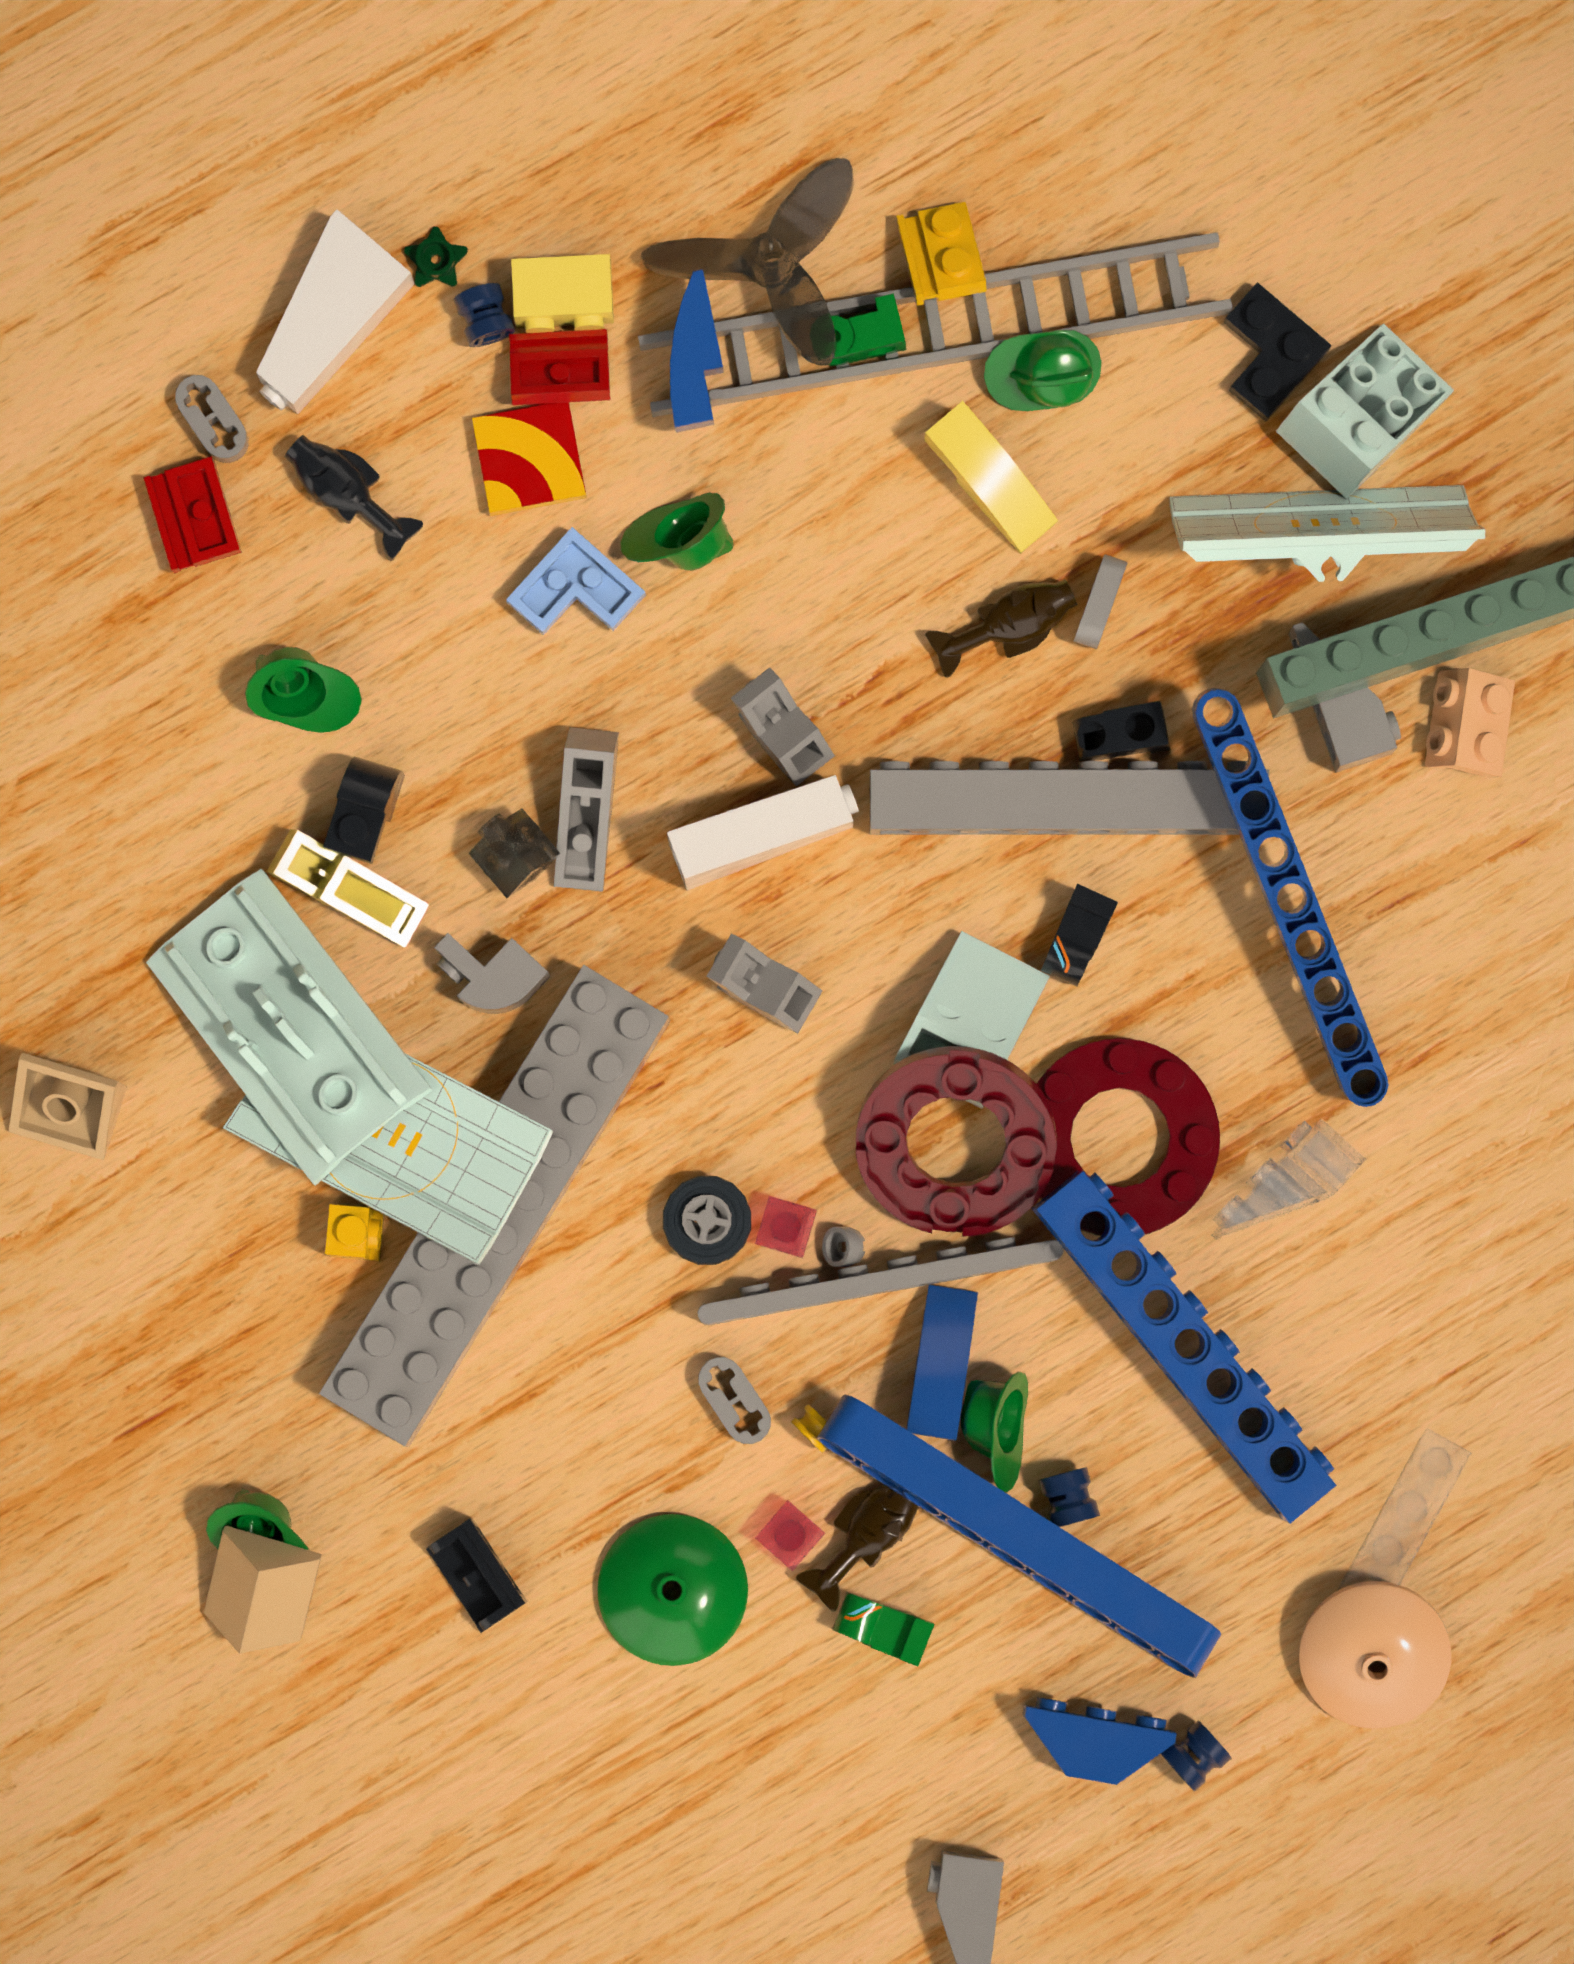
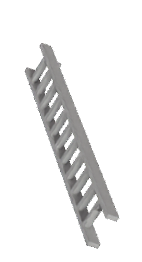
[638,232,1232,417]

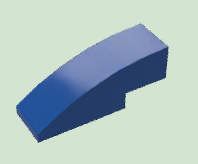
[670,269,724,433]
[906,1285,978,1441]

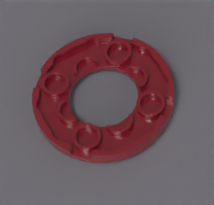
[1037,1038,1220,1236]
[855,1046,1057,1237]

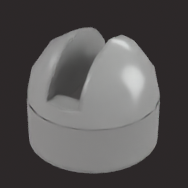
[822,1227,865,1267]

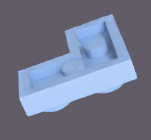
[506,527,646,635]

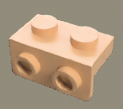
[1425,668,1515,778]

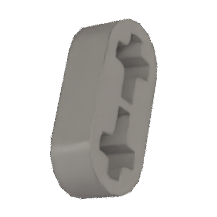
[175,375,249,463]
[1074,554,1128,649]
[699,1357,771,1444]

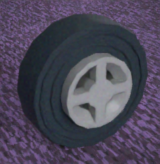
[663,1176,751,1265]

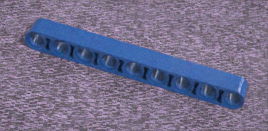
[1192,688,1389,1107]
[817,1395,1222,1678]

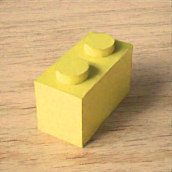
[511,254,614,333]

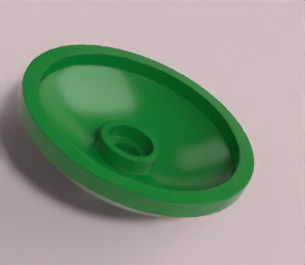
[597,1514,748,1666]

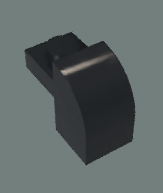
[323,756,405,864]

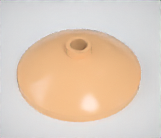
[1299,1581,1451,1729]

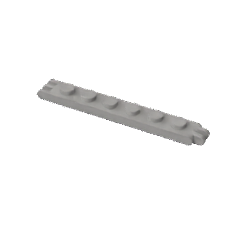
[698,1237,1064,1326]

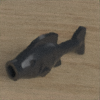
[284,435,423,561]

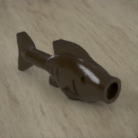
[925,579,1077,678]
[796,1485,918,1612]

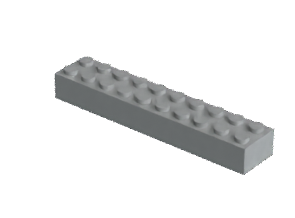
[319,965,670,1447]

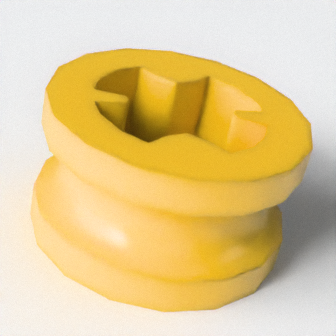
[791,1404,827,1453]

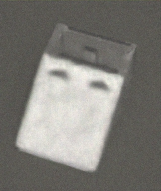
[1211,1118,1366,1240]

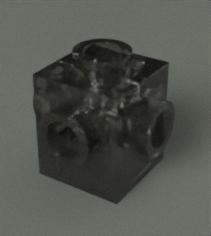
[469,808,560,898]

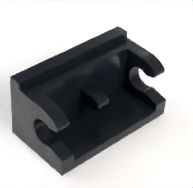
[426,1518,528,1633]

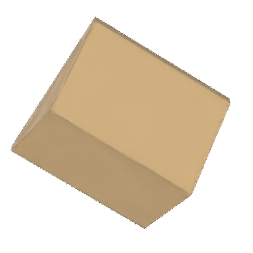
[8,1053,127,1160]
[204,1525,322,1654]

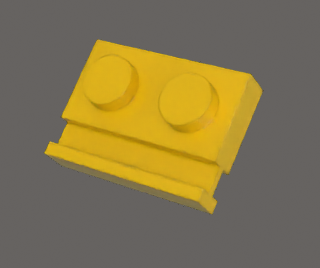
[896,202,987,306]

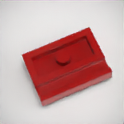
[509,329,611,405]
[143,456,242,574]

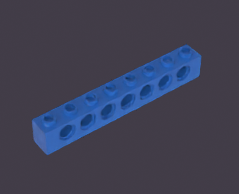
[1031,1171,1337,1524]

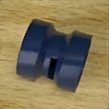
[454,283,515,347]
[1039,1467,1100,1527]
[1161,1720,1232,1792]

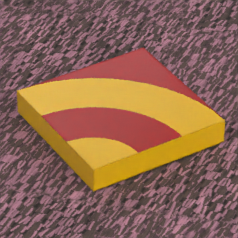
[472,403,587,516]

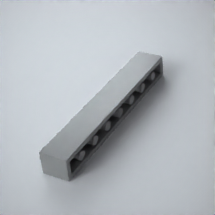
[870,761,1269,835]

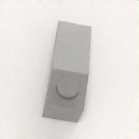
[1288,623,1401,773]
[554,727,619,892]
[927,1851,1004,1964]

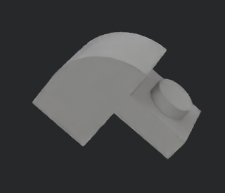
[731,667,835,786]
[434,933,550,1014]
[706,933,822,1034]

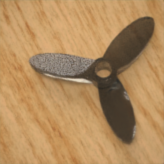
[641,158,854,365]

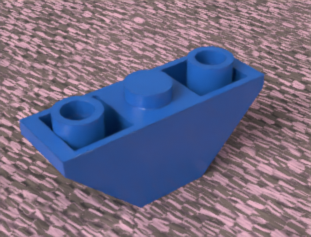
[1023,1697,1177,1785]

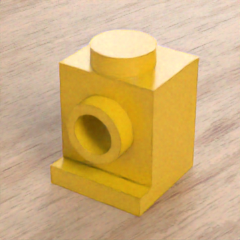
[325,1204,384,1261]

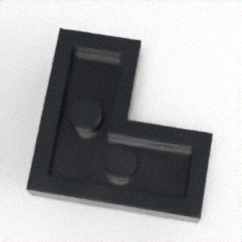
[1224,282,1332,422]

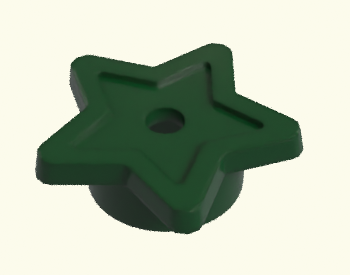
[404,227,468,287]

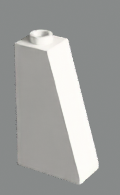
[256,209,414,414]
[667,775,859,891]

